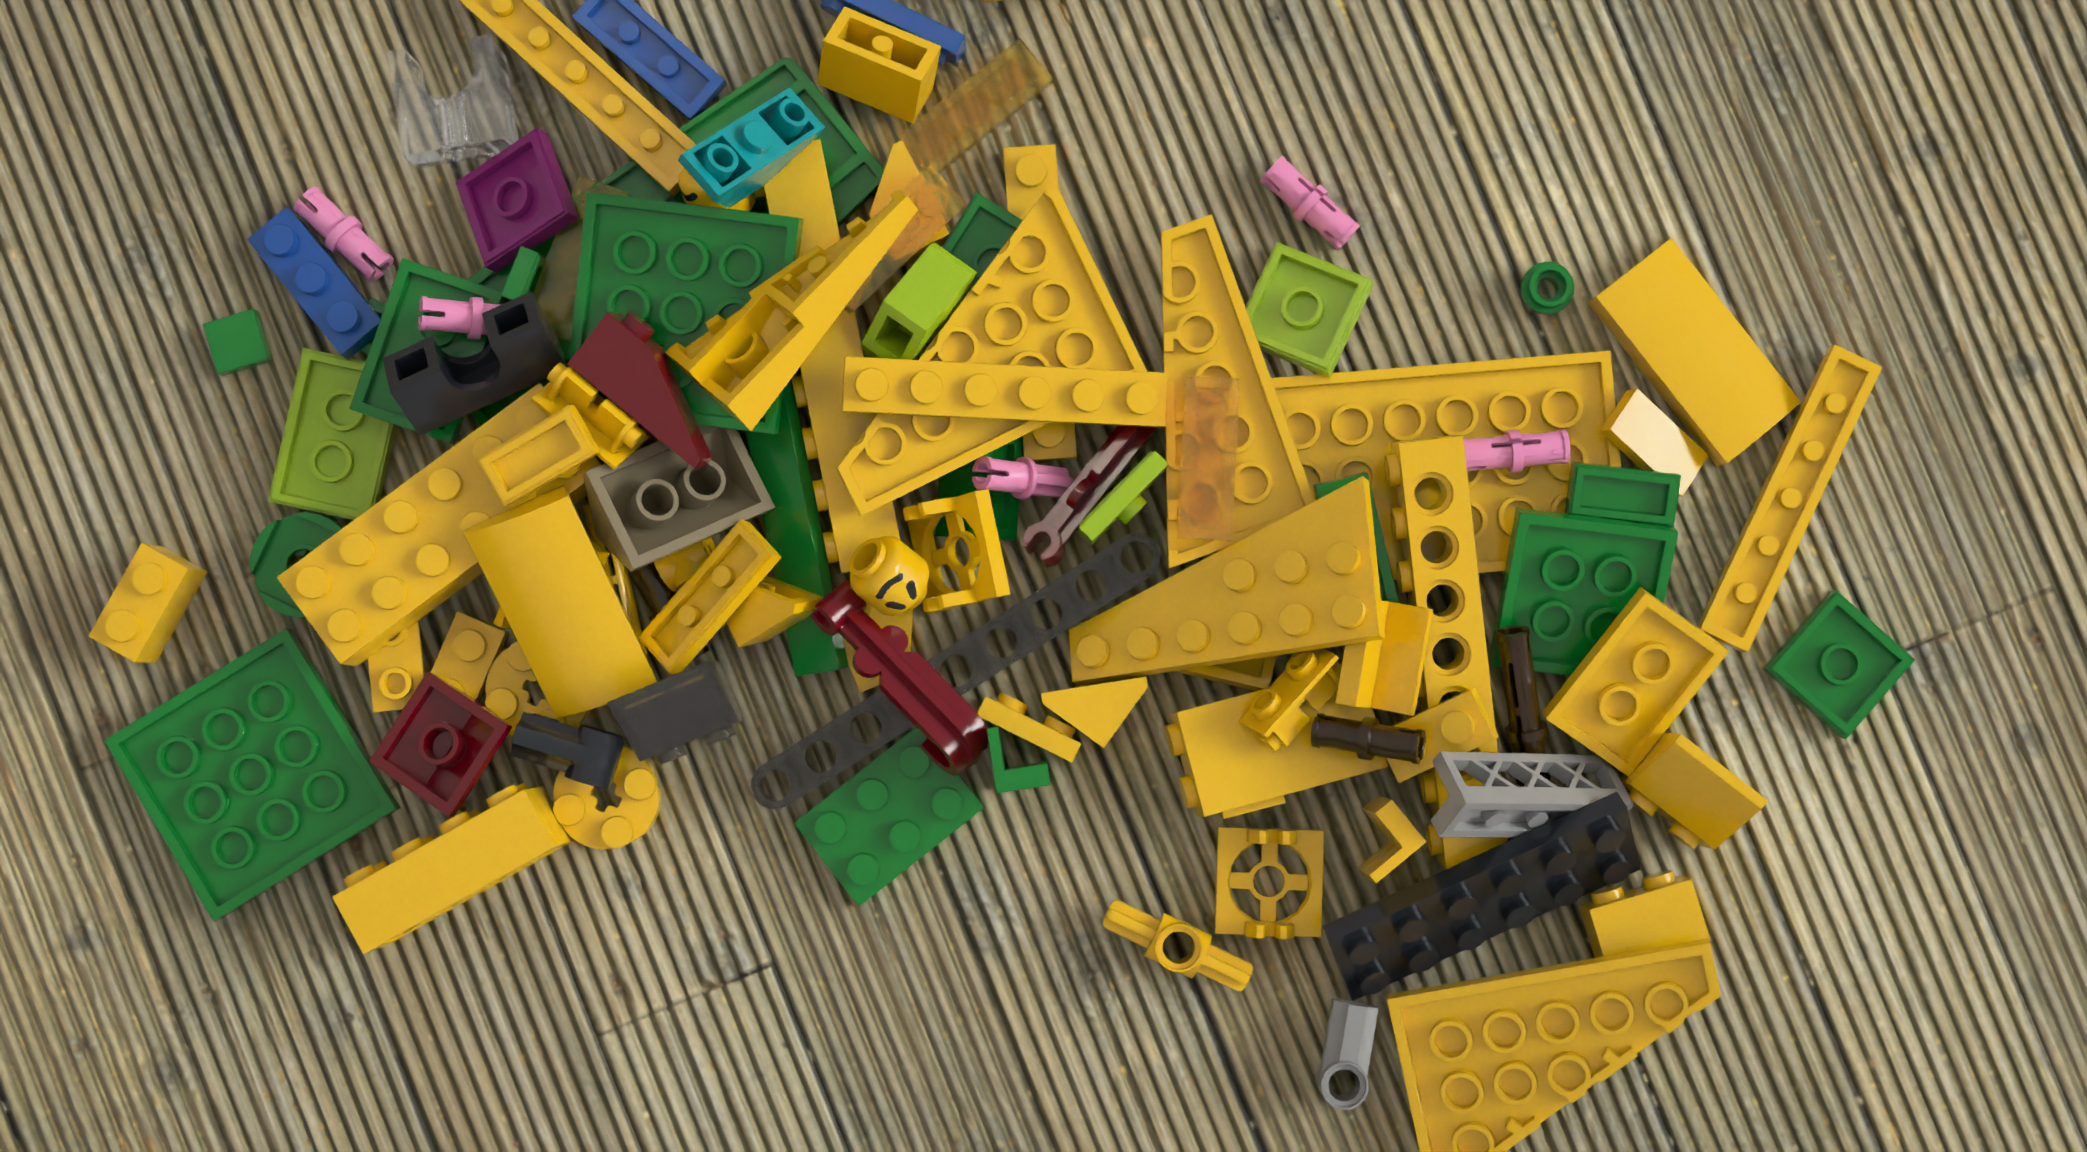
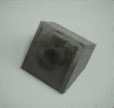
[608,661,745,767]

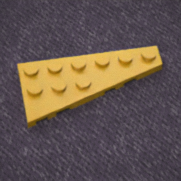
[1161,214,1315,569]
[1068,476,1385,685]

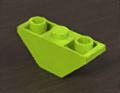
[861,242,977,360]

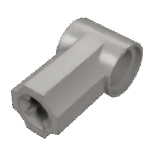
[1316,998,1379,1110]

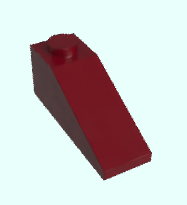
[567,311,713,468]

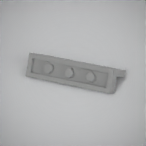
[1431,751,1634,838]

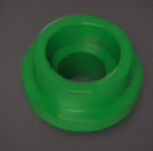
[1521,262,1574,315]

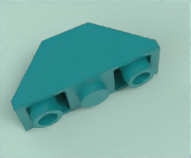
[678,87,825,208]

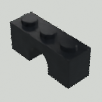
[383,291,568,435]

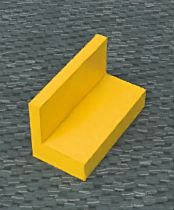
[1335,600,1433,716]
[1357,796,1426,883]

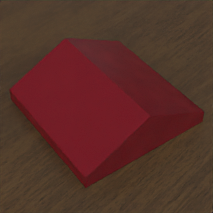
[369,671,512,818]

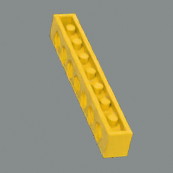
[1384,435,1508,869]

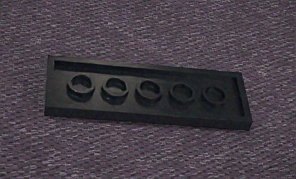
[1322,792,1641,1001]

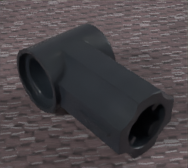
[510,712,626,789]

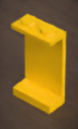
[1165,688,1388,817]

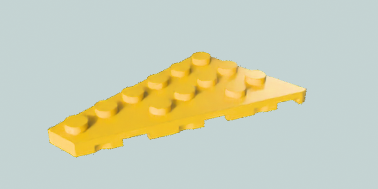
[836,185,1147,516]
[1387,938,1721,1152]

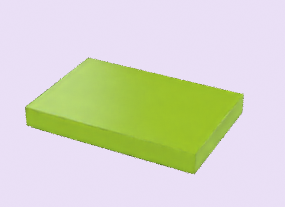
[268,348,397,520]

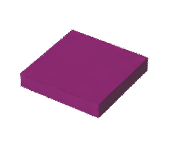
[455,128,579,273]

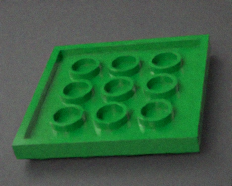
[568,192,803,434]
[104,628,401,921]

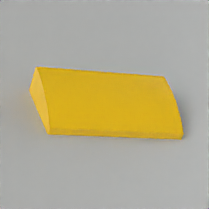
[1588,238,1801,467]
[463,485,658,718]

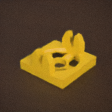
[903,489,1010,614]
[1214,826,1324,939]

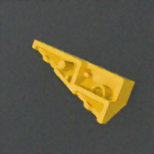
[665,189,918,431]

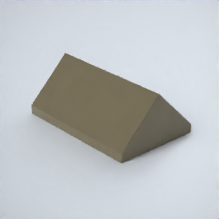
[583,424,775,572]

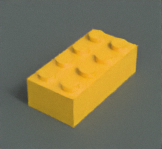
[332,782,574,954]

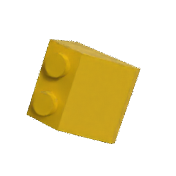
[1620,733,1768,850]

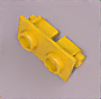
[531,362,649,470]
[368,621,424,713]
[1239,648,1342,752]

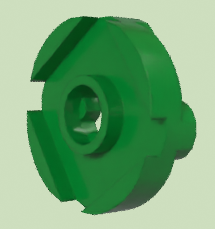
[249,512,344,618]

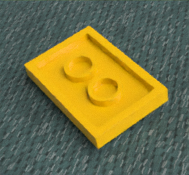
[1541,587,1729,777]

